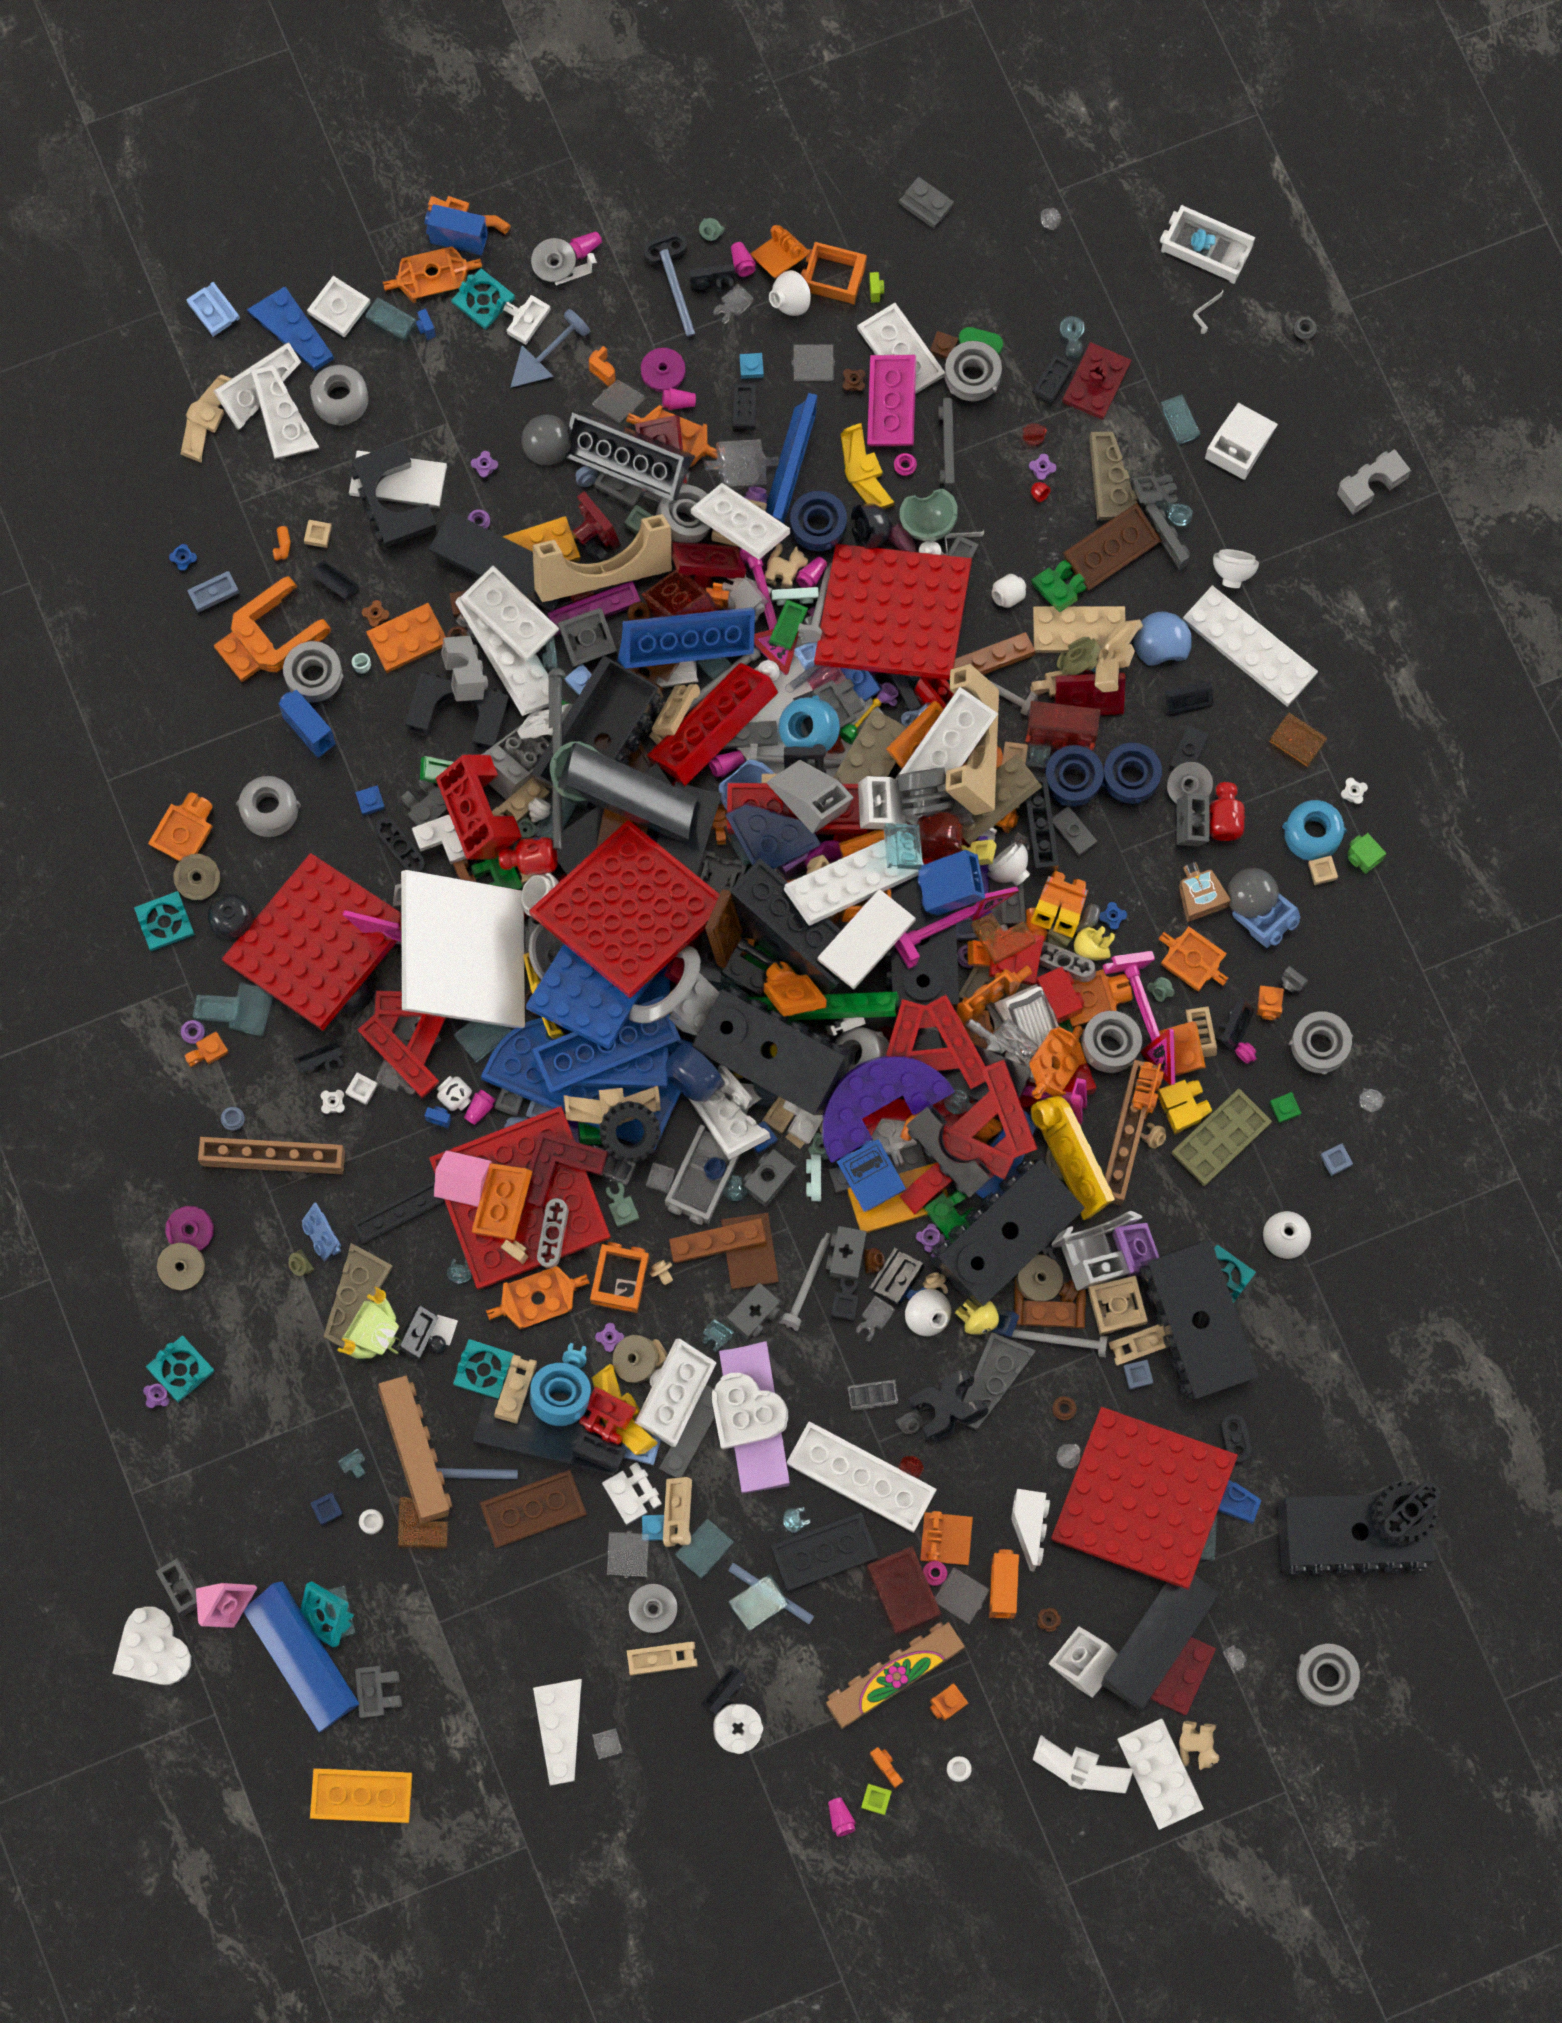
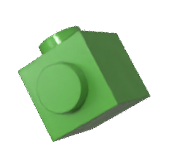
[1347,833,1386,874]

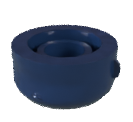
[790,491,847,551]
[1103,742,1162,804]
[1045,745,1105,806]
[665,1043,724,1102]

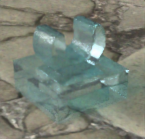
[1025,743,1051,771]
[703,1319,734,1351]
[338,1448,365,1478]

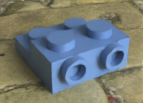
[1232,894,1300,948]

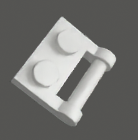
[517,703,573,739]

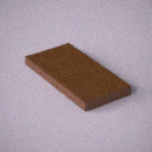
[1062,503,1162,591]
[480,1470,587,1549]

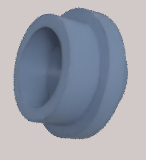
[576,466,598,487]
[221,1107,245,1131]

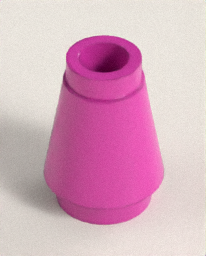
[569,231,602,260]
[731,242,756,277]
[662,388,696,410]
[796,557,827,588]
[709,750,745,778]
[464,1089,496,1125]
[828,1798,856,1837]

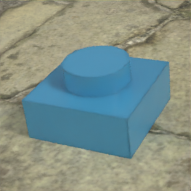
[740,353,764,379]
[642,1515,664,1541]

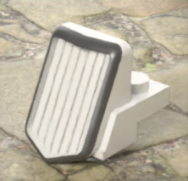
[995,984,1059,1048]

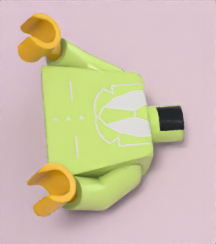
[338,1286,400,1359]

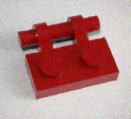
[579,1386,637,1445]

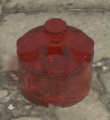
[915,812,963,861]

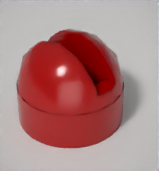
[1031,482,1051,502]

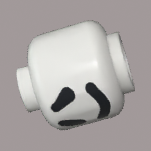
[437,1076,472,1111]

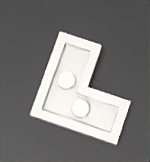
[412,815,466,864]

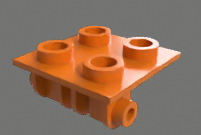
[750,225,810,278]
[1132,1062,1164,1119]
[920,1511,973,1565]

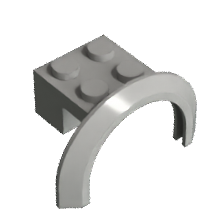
[629,945,719,1035]
[1052,1211,1142,1291]

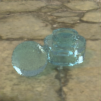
[1060,316,1084,358]
[1156,498,1193,526]
[944,1089,977,1114]

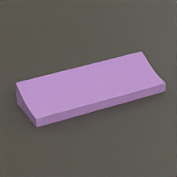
[719,1341,790,1494]

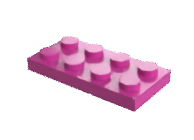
[867,354,916,446]

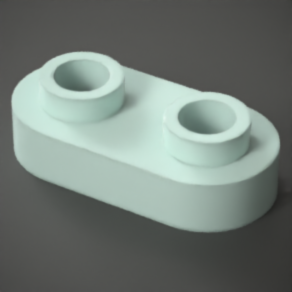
[806,1154,821,1201]

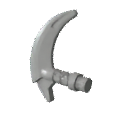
[965,1004,1009,1054]

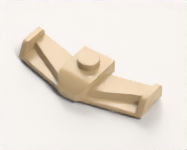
[180,375,232,462]
[1095,619,1143,692]
[564,1086,660,1126]

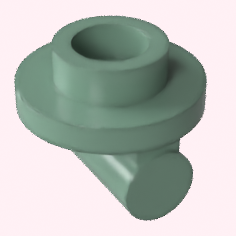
[699,218,725,241]

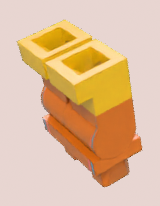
[1030,871,1088,938]

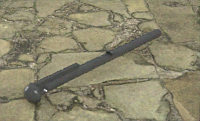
[548,668,566,850]

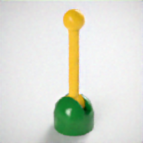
[839,698,881,745]

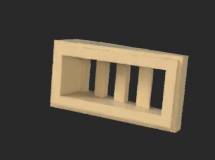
[1185,1007,1217,1057]

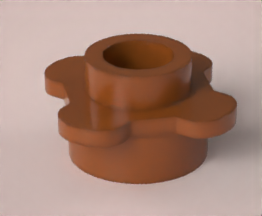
[362,600,389,627]

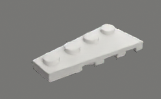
[213,343,301,430]
[251,365,319,459]
[689,1090,771,1160]
[533,1679,582,1786]

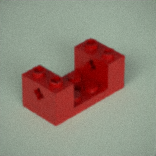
[436,755,522,860]

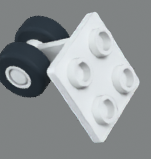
[717,1065,778,1115]

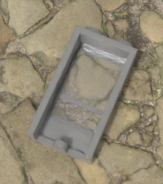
[665,1125,742,1225]

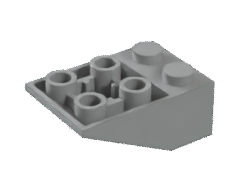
[482,725,549,800]
[767,760,854,834]

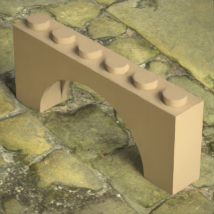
[533,514,672,602]
[946,664,999,815]

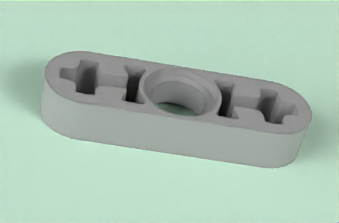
[1039,942,1096,982]
[537,1198,569,1268]

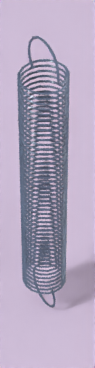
[785,665,825,693]

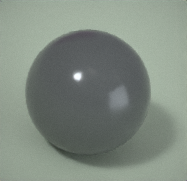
[521,415,571,466]
[1227,868,1279,918]

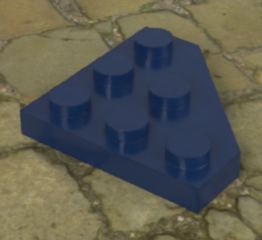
[725,803,821,869]

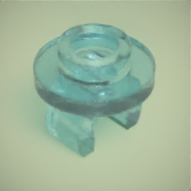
[723,1175,747,1201]
[447,1259,471,1283]
[783,1507,810,1533]

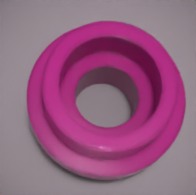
[894,453,917,476]
[1235,1042,1257,1064]
[923,1561,947,1586]

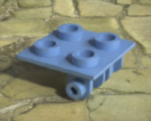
[302,1202,341,1262]

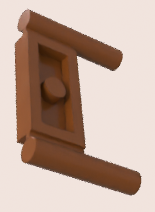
[1014,1277,1086,1329]

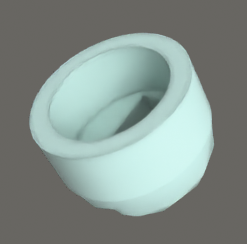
[352,653,371,674]

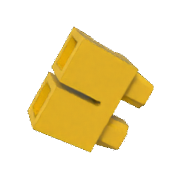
[1157,1080,1212,1135]

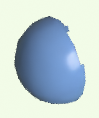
[1134,611,1191,666]
[719,760,774,810]

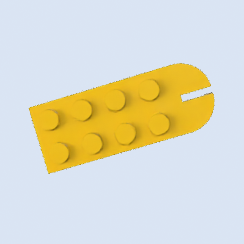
[1030,1096,1115,1220]

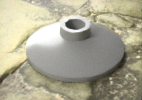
[531,238,576,282]
[1167,762,1213,804]
[629,1584,677,1633]

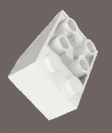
[1205,403,1278,480]
[1011,1489,1050,1572]

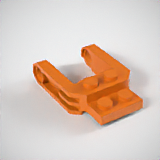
[214,576,331,682]

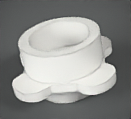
[1341,778,1368,804]
[321,1090,345,1114]

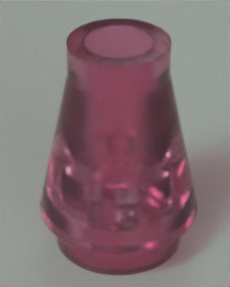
[888,523,918,552]
[807,666,842,690]

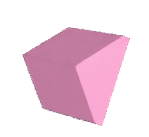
[434,1151,492,1207]
[196,1583,257,1628]

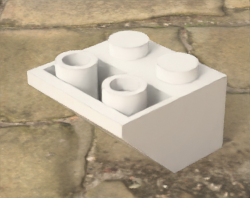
[858,776,906,830]

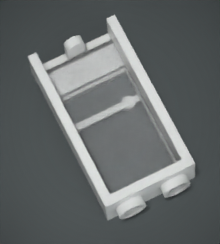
[1160,205,1255,284]

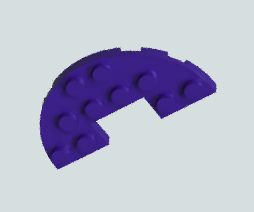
[822,1056,955,1163]

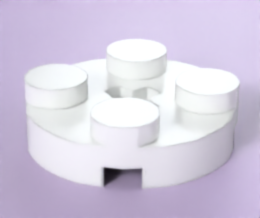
[713,1704,763,1754]

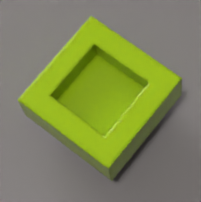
[869,272,884,303]
[861,1784,892,1815]

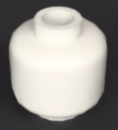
[992,574,1026,608]

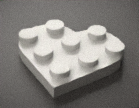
[712,1373,788,1450]
[113,1607,191,1685]

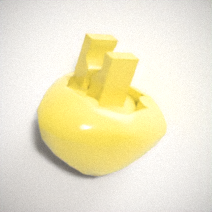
[1074,926,1115,961]
[955,1299,999,1335]

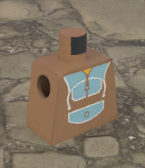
[1179,862,1231,922]

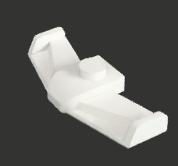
[1033,1735,1134,1793]

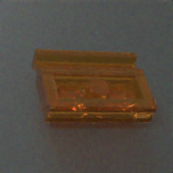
[1270,713,1327,767]

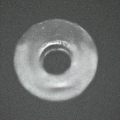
[1041,208,1061,230]

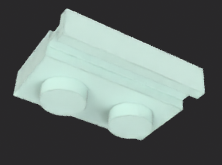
[771,587,818,606]

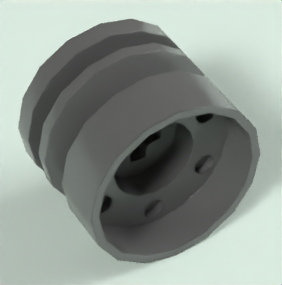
[897,767,951,816]

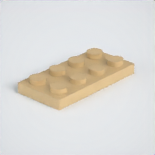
[1033,606,1125,653]

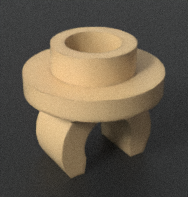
[1140,1123,1166,1148]
[650,1260,673,1285]
[923,1272,948,1294]

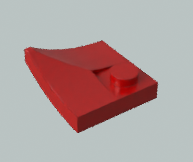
[988,930,1045,986]

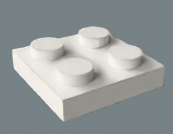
[307,276,371,337]

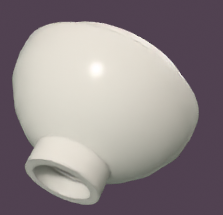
[769,270,810,316]
[1213,549,1259,588]
[987,843,1030,886]
[521,873,559,917]
[1263,1211,1311,1259]
[905,1289,951,1336]

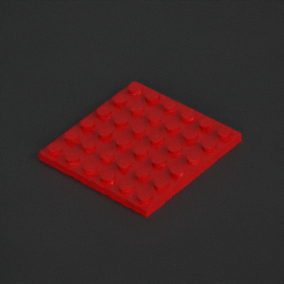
[814,544,972,680]
[529,820,720,998]
[222,853,402,1031]
[429,1106,611,1290]
[1051,1407,1238,1590]

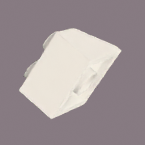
[1049,1627,1118,1698]

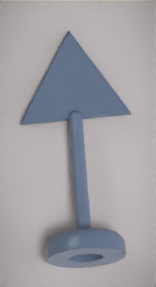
[510,309,590,388]

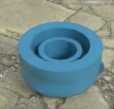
[778,695,840,752]
[1282,800,1347,861]
[530,1363,591,1426]

